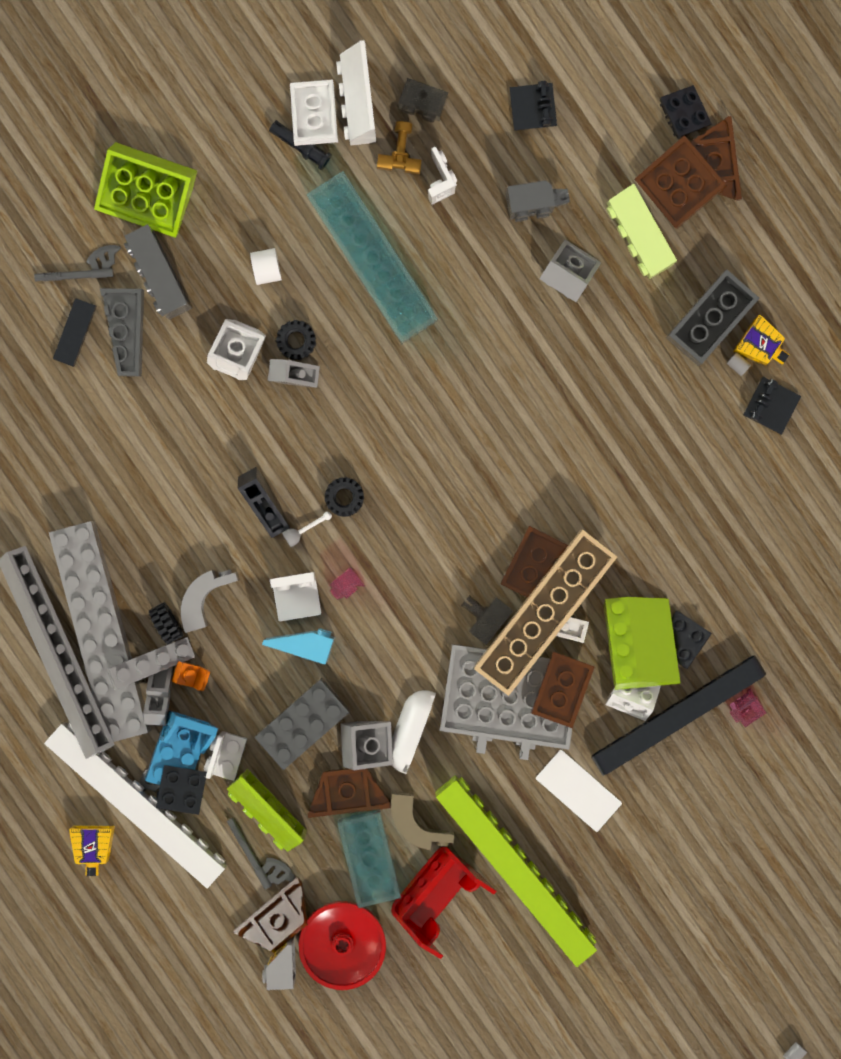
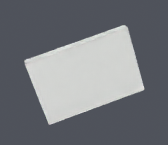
[290,80,338,146]

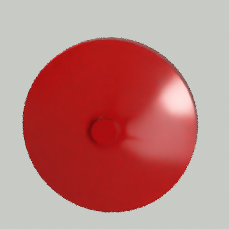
[299,901,386,990]

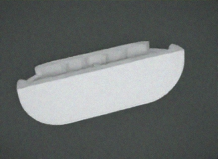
[392,690,436,774]

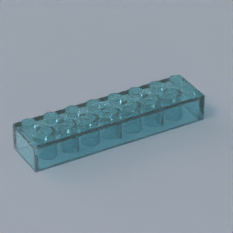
[306,171,438,345]

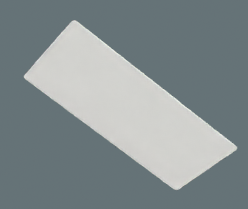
[536,750,622,832]

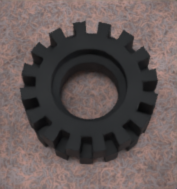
[276,320,316,360]
[324,477,364,517]
[148,602,183,645]

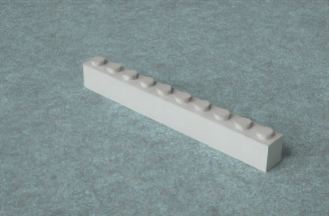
[44,722,227,889]

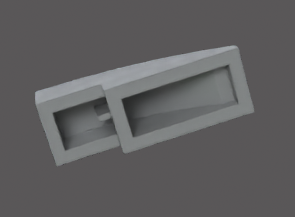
[143,666,174,726]

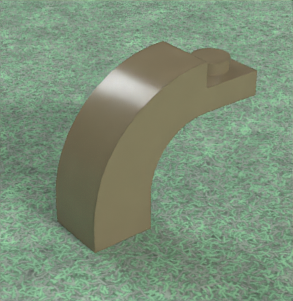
[391,791,454,850]

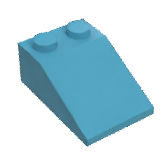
[262,628,335,664]

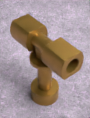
[377,121,422,175]

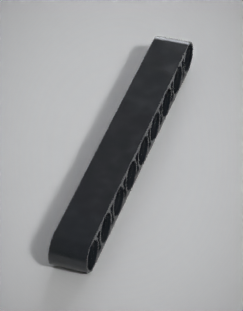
[591,655,767,776]

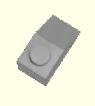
[268,359,320,388]

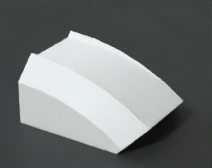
[207,319,266,380]

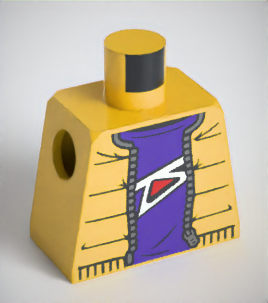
[733,314,790,365]
[70,826,115,876]

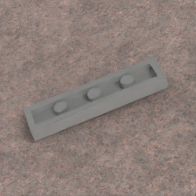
[107,637,195,690]

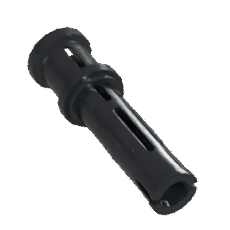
[269,120,332,170]

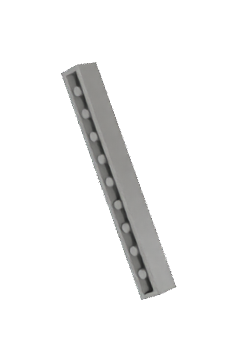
[0,546,114,759]

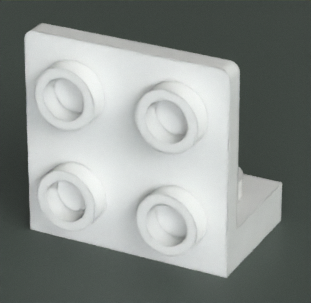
[428,146,457,205]
[270,572,321,621]
[605,686,661,721]
[204,731,247,781]

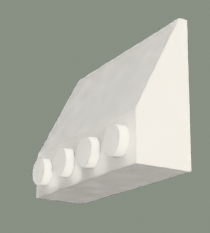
[336,40,376,145]

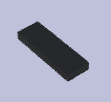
[53,298,97,367]

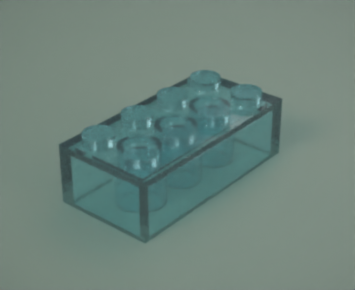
[337,809,401,908]

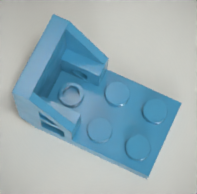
[145,710,218,785]

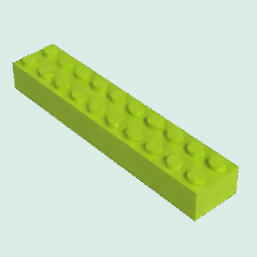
[435,775,597,967]

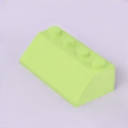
[606,184,677,279]

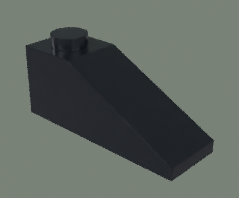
[238,467,290,538]

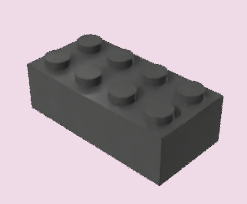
[124,224,192,320]
[666,269,759,366]
[255,678,350,770]

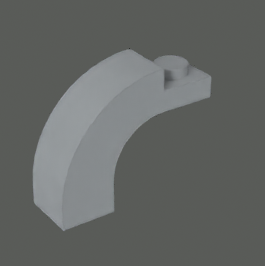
[181,569,240,633]

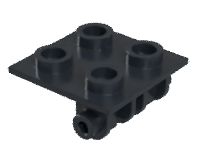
[509,81,557,131]
[660,85,712,139]
[743,377,801,435]
[671,610,712,670]
[156,765,207,815]

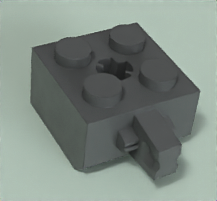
[506,180,570,222]

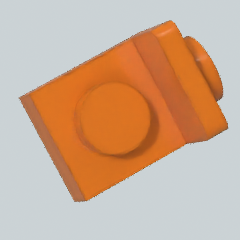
[172,661,210,691]

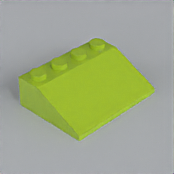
[94,142,197,238]
[604,597,680,690]
[227,768,307,852]

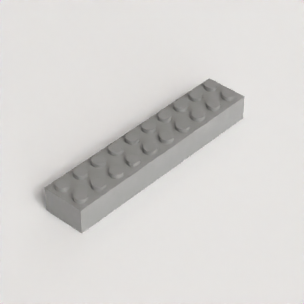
[49,521,151,742]

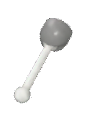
[282,511,332,547]

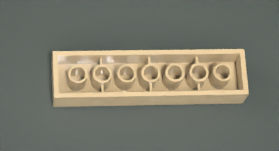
[473,530,617,696]

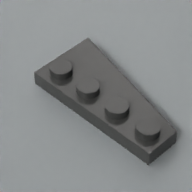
[100,288,144,377]

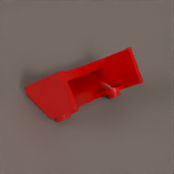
[391,847,497,959]

